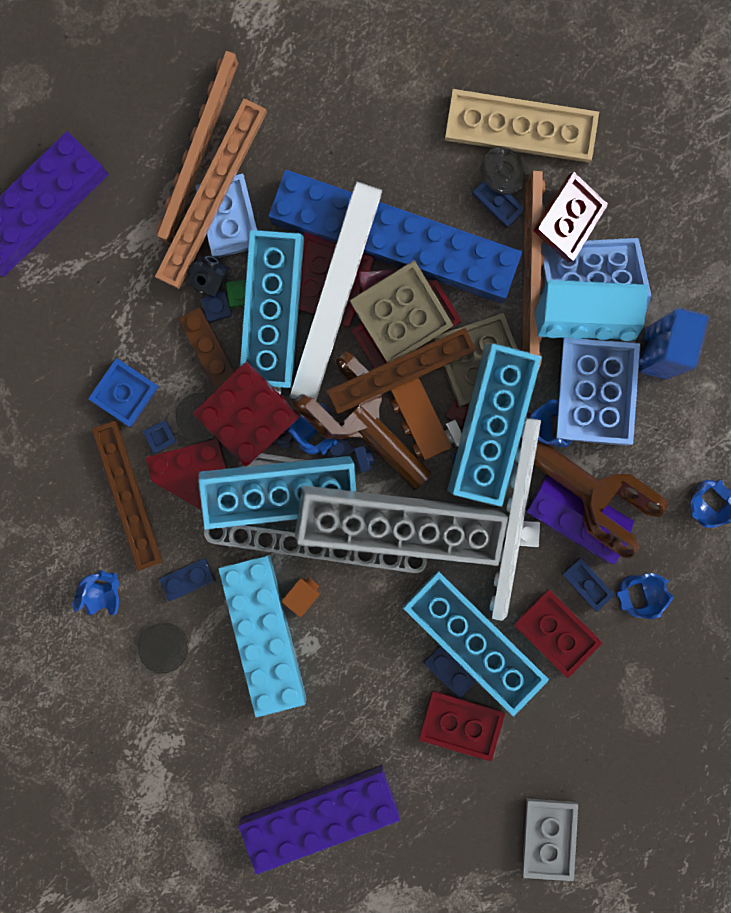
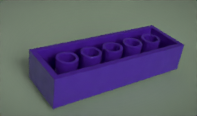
[0,131,109,277]
[238,765,400,875]

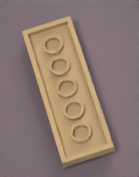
[445,89,599,163]

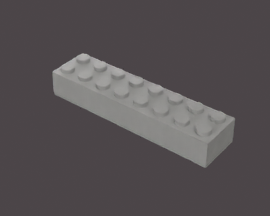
[295,485,508,566]

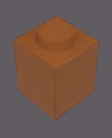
[281,577,321,618]

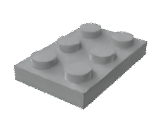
[522,798,578,881]

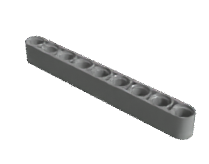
[204,525,427,573]

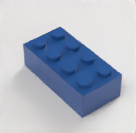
[638,308,709,380]

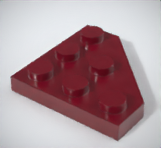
[146,439,227,511]

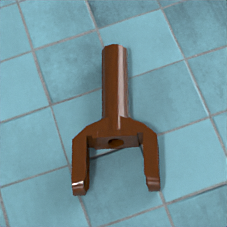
[293,351,431,490]
[534,440,668,559]

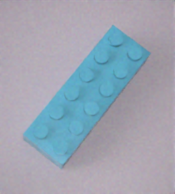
[240,230,304,388]
[447,344,541,506]
[199,456,356,529]
[218,555,307,717]
[402,570,549,717]

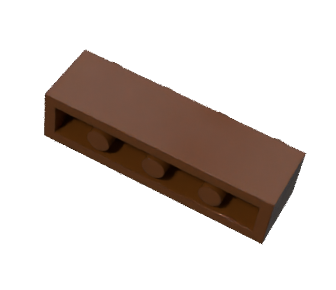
[390,378,452,461]

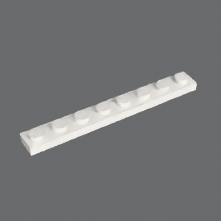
[490,419,541,621]

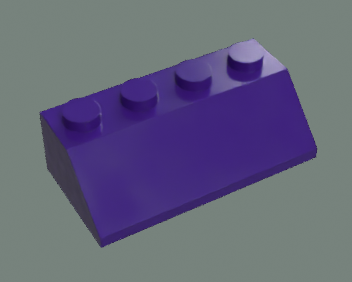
[525,474,634,565]

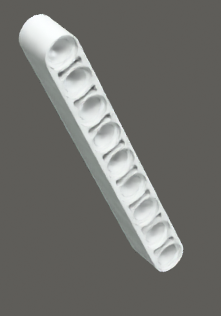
[290,182,382,401]

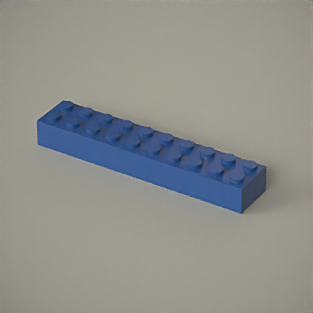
[269,169,522,304]

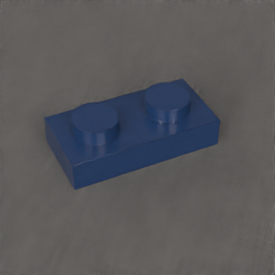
[472,175,525,229]
[561,557,615,612]
[159,558,216,602]
[424,645,477,698]

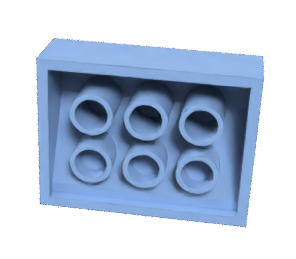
[541,238,651,315]
[556,338,640,446]

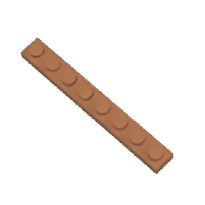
[156,51,238,245]
[155,99,267,289]
[522,171,545,370]

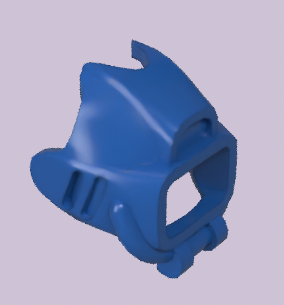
[531,399,573,447]
[288,403,337,455]
[690,479,731,528]
[72,570,119,615]
[615,573,674,619]

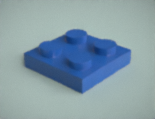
[88,358,159,427]

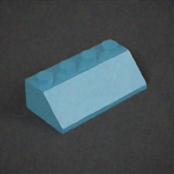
[534,280,648,341]

